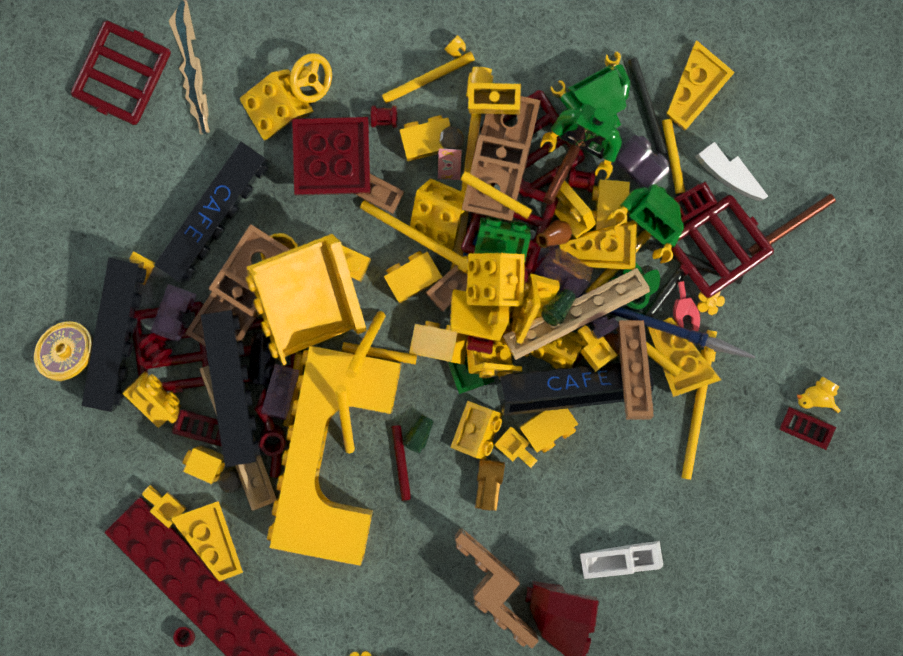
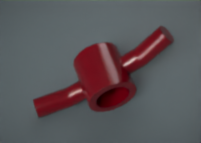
[254,403,285,478]

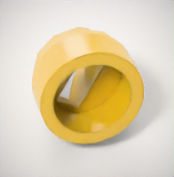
[444,35,466,57]

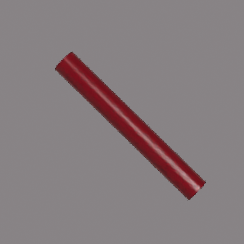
[391,425,411,501]

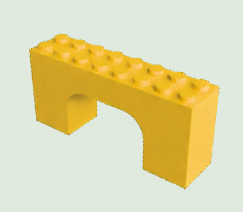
[267,346,402,566]

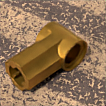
[475,459,505,511]

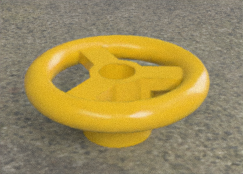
[290,53,332,103]

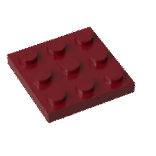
[292,117,371,196]

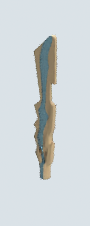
[169,0,210,134]

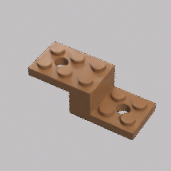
[462,96,541,221]
[185,224,290,346]
[455,527,539,648]

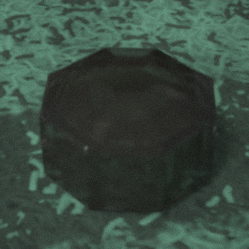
[439,126,464,149]
[218,468,242,493]

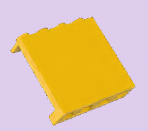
[246,234,367,365]

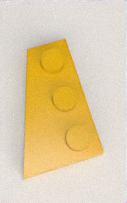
[666,40,735,131]
[560,221,637,270]
[648,317,721,397]
[170,501,243,581]

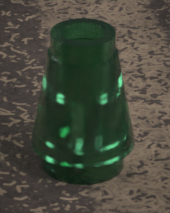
[541,289,576,326]
[402,415,434,454]

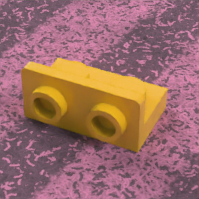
[554,180,596,238]
[530,332,584,369]
[466,343,522,378]
[450,401,502,459]

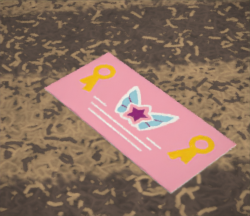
[438,149,462,180]

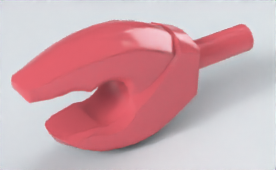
[673,281,700,332]

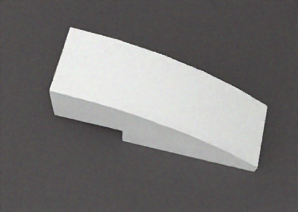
[695,142,768,202]
[580,541,663,579]

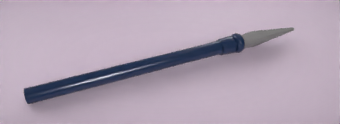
[562,288,755,359]

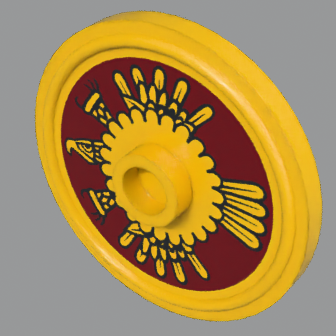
[34,321,93,381]

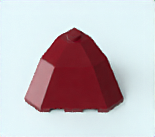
[525,581,599,656]

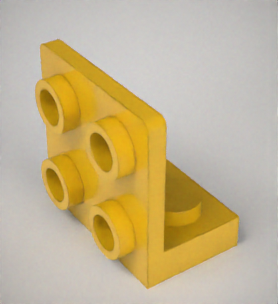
[240,69,314,140]
[410,178,466,250]
[466,253,525,306]
[510,274,560,344]
[450,289,509,341]
[122,371,181,428]

